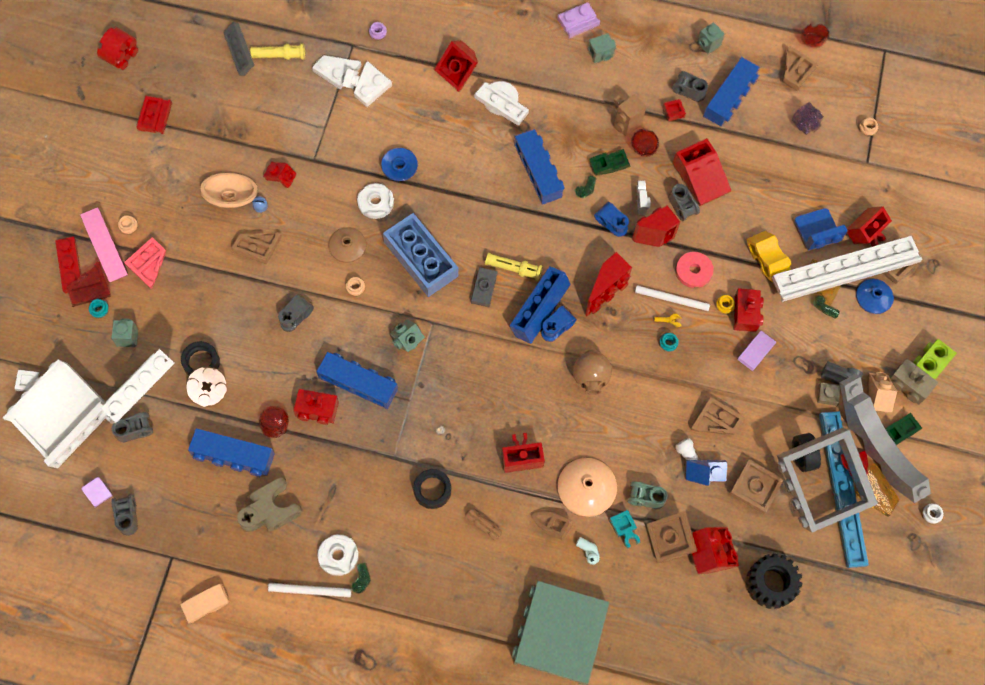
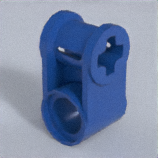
[594,202,629,237]
[541,306,577,342]

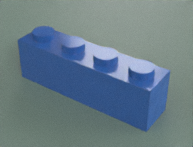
[703,57,760,127]
[514,129,565,205]
[510,266,571,344]
[317,352,398,409]
[188,428,275,477]

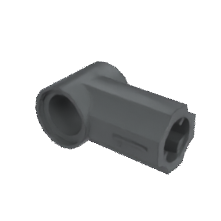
[821,361,863,385]

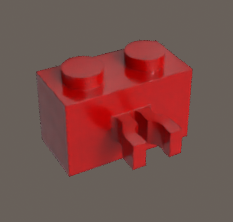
[847,206,892,247]
[734,288,764,332]
[293,389,339,425]
[501,433,545,473]

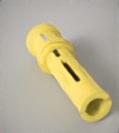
[250,44,305,60]
[485,253,543,282]

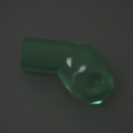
[575,176,596,198]
[813,295,840,319]
[351,563,371,594]

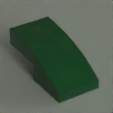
[589,149,631,176]
[885,412,922,446]

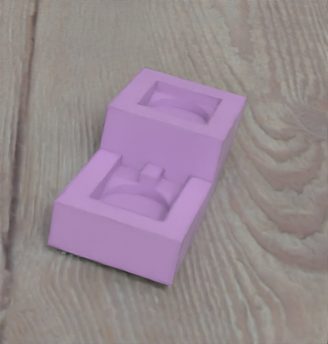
[737,331,776,371]

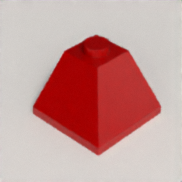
[434,41,478,92]

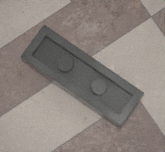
[223,22,254,76]

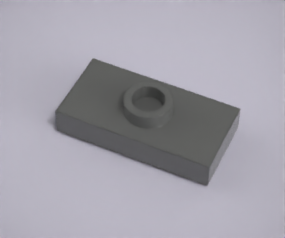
[471,267,498,307]

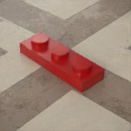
[55,236,84,293]

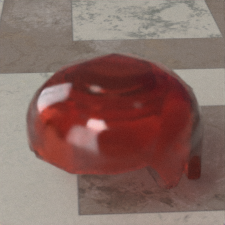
[800,24,830,48]
[631,128,659,157]
[259,406,289,438]

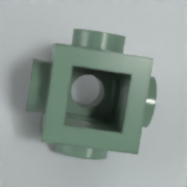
[390,319,425,352]

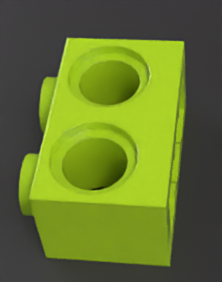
[912,339,957,379]

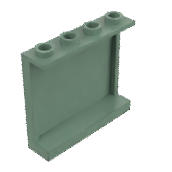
[512,581,610,685]

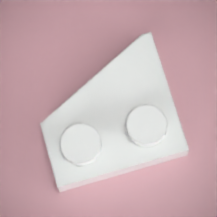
[312,55,361,90]
[354,61,392,107]

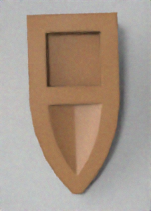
[532,512,573,541]

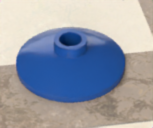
[381,148,418,181]
[856,279,894,314]

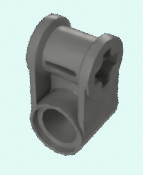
[672,71,708,102]
[669,184,700,221]
[278,295,314,332]
[111,412,153,443]
[111,494,138,536]

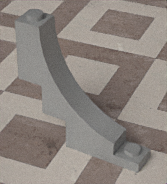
[840,374,931,503]

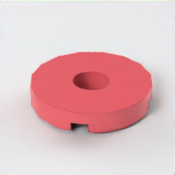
[676,252,714,288]

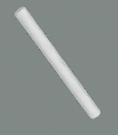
[635,285,710,311]
[268,583,352,597]

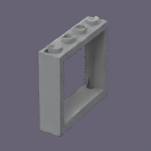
[777,428,878,532]

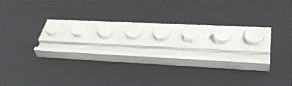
[772,236,922,302]

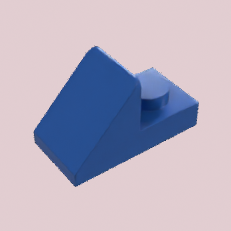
[685,460,727,486]

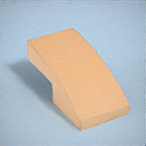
[180,584,230,623]

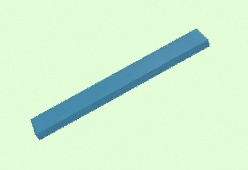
[819,411,869,568]

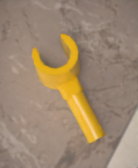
[654,314,682,327]

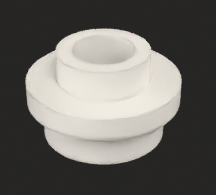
[923,503,943,524]

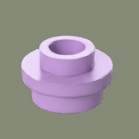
[369,22,387,39]

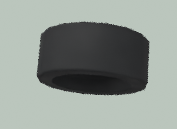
[181,341,220,375]
[792,433,821,472]
[413,469,451,509]

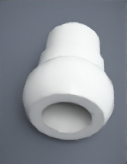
[676,438,698,460]

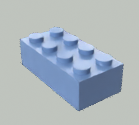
[383,213,458,297]

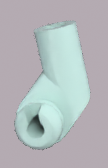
[576,537,600,565]

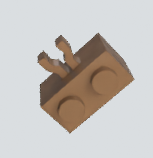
[613,94,647,137]

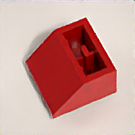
[632,205,680,247]
[692,527,739,574]

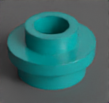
[89,299,109,318]
[659,333,679,352]

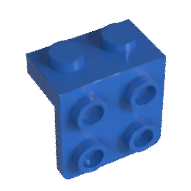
[794,208,848,251]

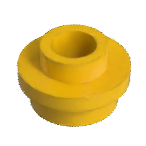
[716,295,735,314]

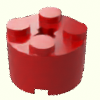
[97,27,138,70]

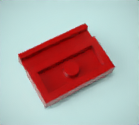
[136,96,172,134]

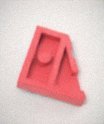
[124,237,166,289]

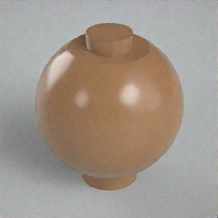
[573,350,612,395]

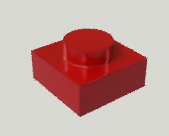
[663,99,686,122]

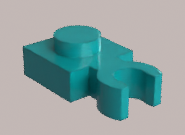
[609,510,640,549]

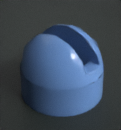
[252,196,268,212]

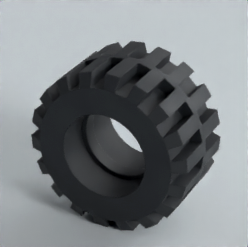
[746,553,803,609]

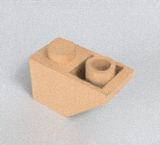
[868,372,897,412]

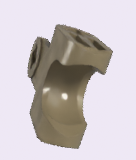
[237,478,302,532]

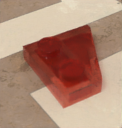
[66,262,111,307]

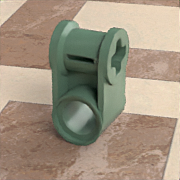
[627,482,668,509]

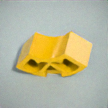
[746,231,791,282]

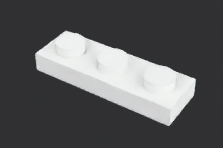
[475,82,529,126]

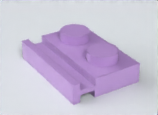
[558,2,600,38]

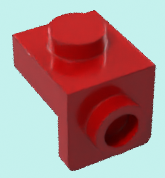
[263,162,297,188]

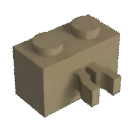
[890,359,939,405]

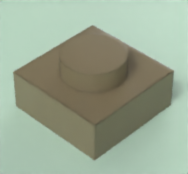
[818,383,840,406]

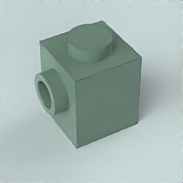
[697,22,725,54]
[587,34,616,63]
[111,318,139,347]

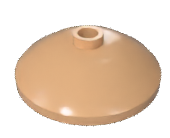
[201,173,257,208]
[557,458,617,517]

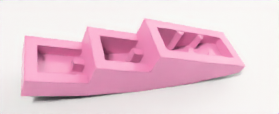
[80,208,128,283]

